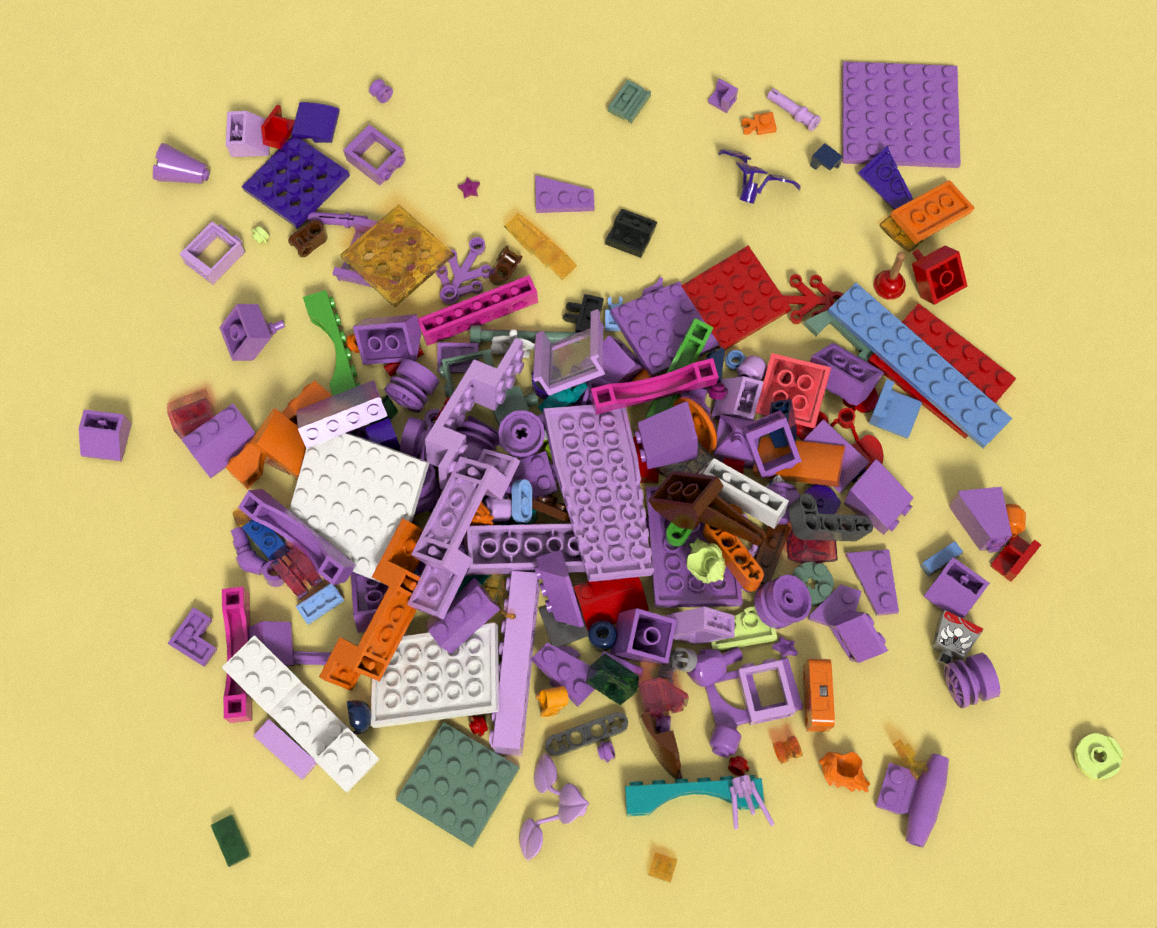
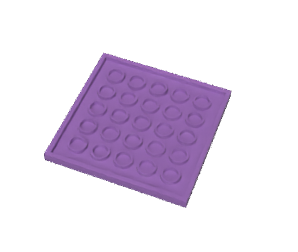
[842,61,961,168]

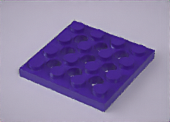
[241,136,350,229]

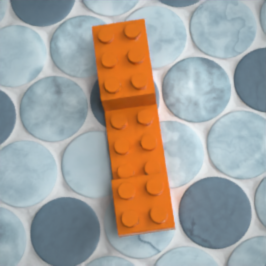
[319,518,423,691]

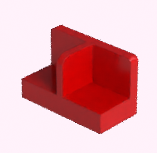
[261,105,295,150]
[991,535,1041,582]

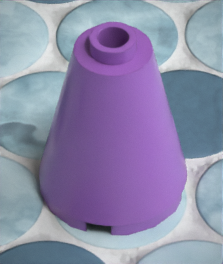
[153,143,210,184]

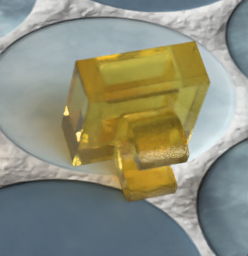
[648,852,677,883]

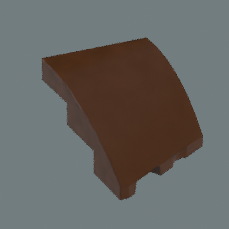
[640,712,683,780]

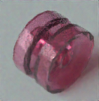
[270,545,324,600]

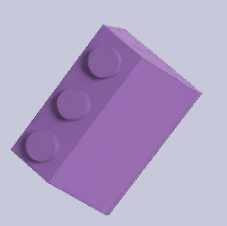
[353,314,421,365]
[810,343,884,406]
[181,404,256,479]
[534,550,584,627]
[426,578,500,654]

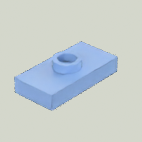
[295,583,344,625]

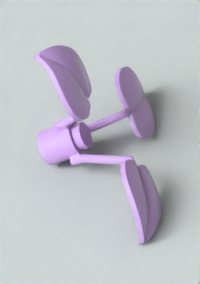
[519,753,589,861]

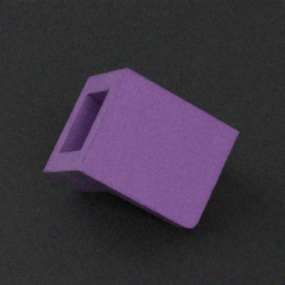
[708,79,738,113]

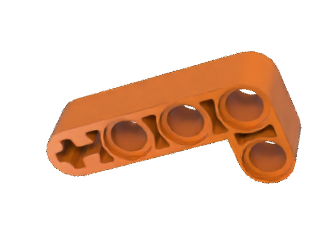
[702,504,764,592]

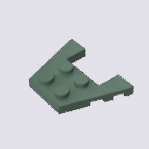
[803,310,874,364]

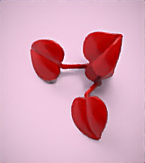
[796,387,884,469]

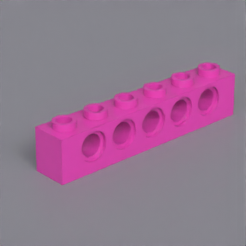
[418,275,538,346]

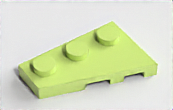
[710,605,777,651]

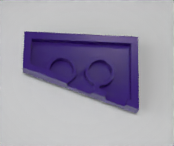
[858,146,913,210]

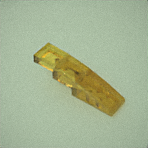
[504,213,577,280]

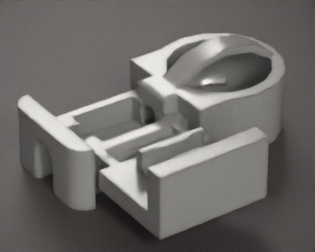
[651,648,697,686]

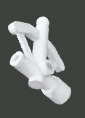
[491,329,535,359]

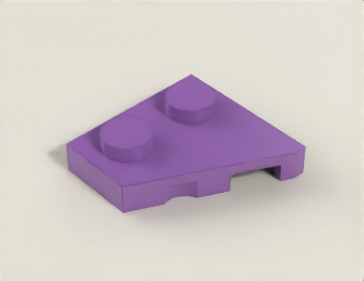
[808,585,862,627]

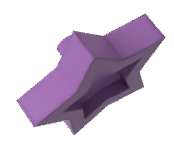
[772,636,798,658]

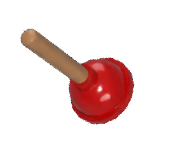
[873,252,906,300]

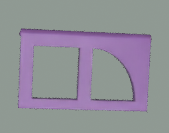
[705,658,803,726]

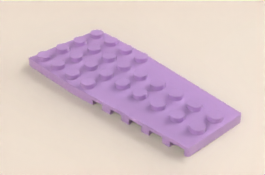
[543,405,654,582]

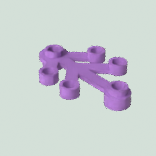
[436,237,491,305]

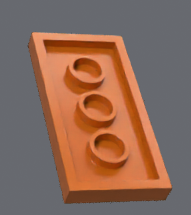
[890,180,975,244]

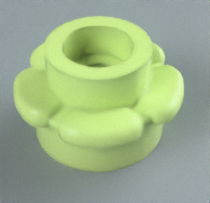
[251,226,270,244]

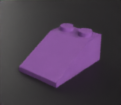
[351,572,389,633]

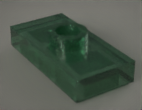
[210,815,251,867]

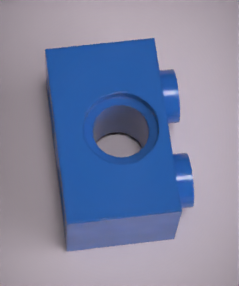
[242,519,290,560]

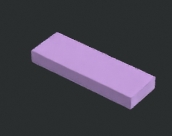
[254,719,317,780]

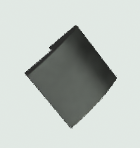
[605,209,657,258]

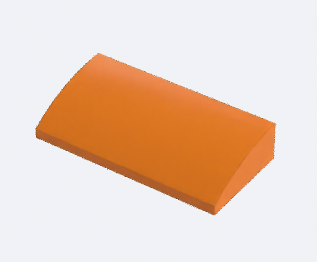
[250,408,307,480]
[753,437,846,487]

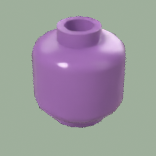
[709,722,741,758]

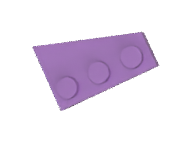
[535,175,595,213]

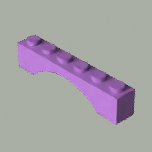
[238,489,356,585]

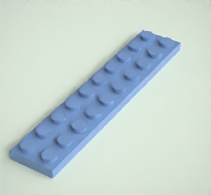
[828,283,1012,449]

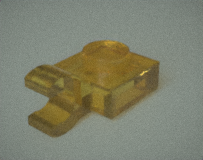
[893,739,929,780]

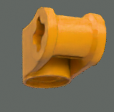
[535,686,569,718]

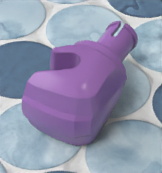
[685,647,743,687]

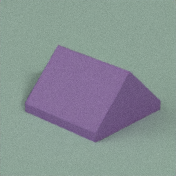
[248,621,294,667]

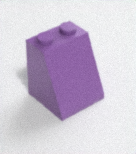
[578,335,644,384]
[635,402,698,469]
[844,460,913,535]
[949,487,1012,553]
[610,608,677,664]

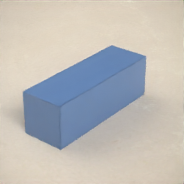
[920,541,963,577]

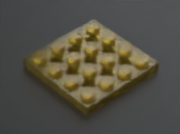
[340,204,454,308]

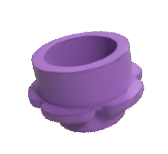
[656,713,671,733]
[597,741,615,763]

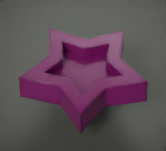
[458,177,480,199]

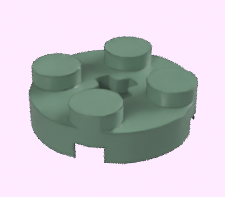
[792,562,834,606]

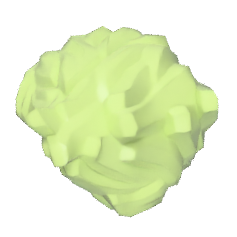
[686,538,726,584]

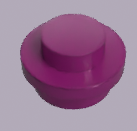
[707,383,728,400]

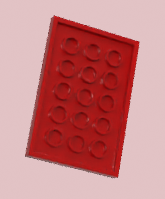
[868,303,1017,439]

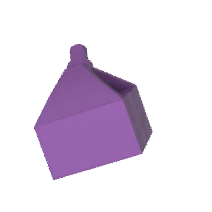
[219,304,286,361]
[712,415,759,469]

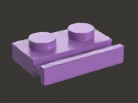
[437,343,479,373]

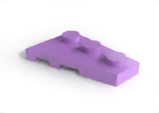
[845,549,899,616]
[531,642,608,707]

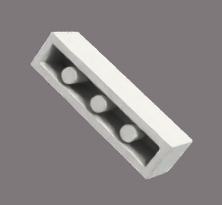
[703,458,789,529]

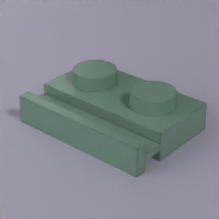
[608,80,651,124]

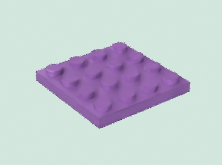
[610,281,719,377]

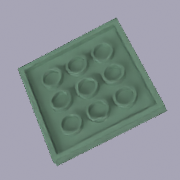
[396,722,520,848]

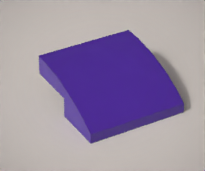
[291,102,340,143]

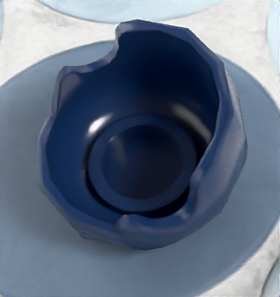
[347,700,372,734]

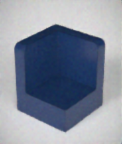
[810,143,843,170]

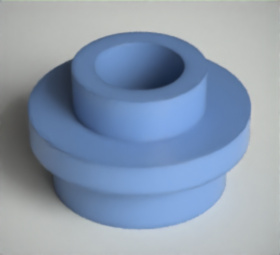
[725,350,746,370]

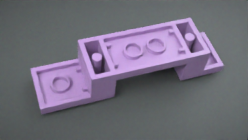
[425,338,525,490]
[407,449,520,619]

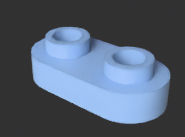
[511,479,532,523]

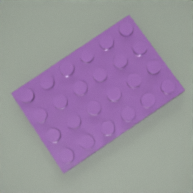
[645,487,743,608]

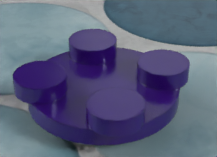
[804,484,841,514]

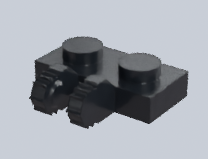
[562,294,604,332]

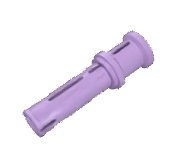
[767,88,821,132]

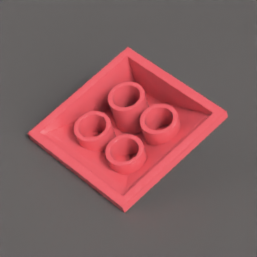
[755,353,831,429]

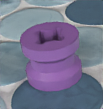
[369,79,393,103]

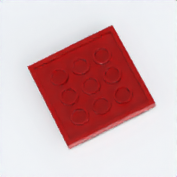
[681,245,791,350]

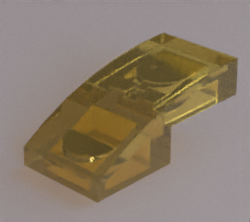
[879,216,923,253]

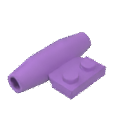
[876,753,949,848]

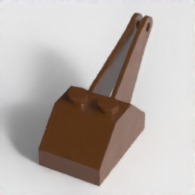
[648,471,766,546]

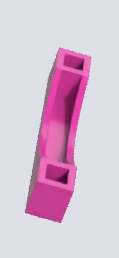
[590,358,719,415]
[222,587,252,723]

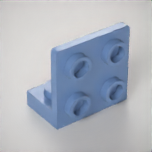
[869,379,922,438]

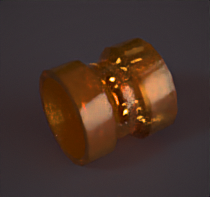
[773,735,803,764]

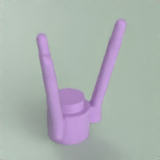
[730,775,774,830]

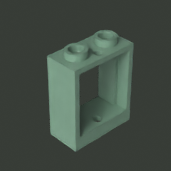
[439,349,494,398]

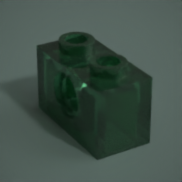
[585,654,639,705]

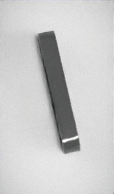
[545,712,628,757]

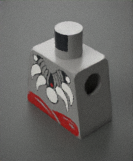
[932,610,983,666]

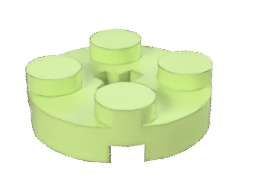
[1073,733,1123,780]

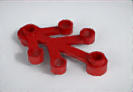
[783,274,843,324]

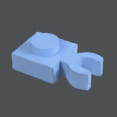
[605,297,623,331]

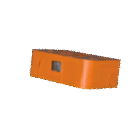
[803,659,835,732]

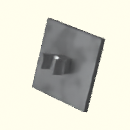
[539,607,588,647]

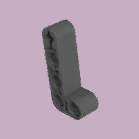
[788,493,873,542]

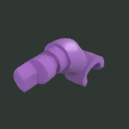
[231,527,284,587]

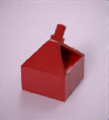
[912,245,968,305]

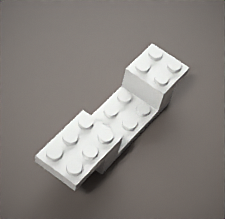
[222,635,380,793]

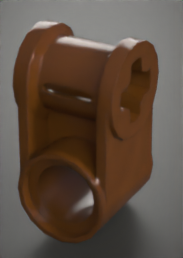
[288,220,328,257]
[489,245,523,285]

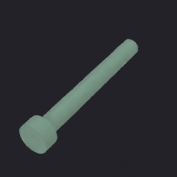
[470,325,580,345]

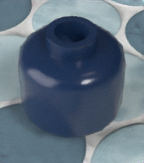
[588,620,617,651]

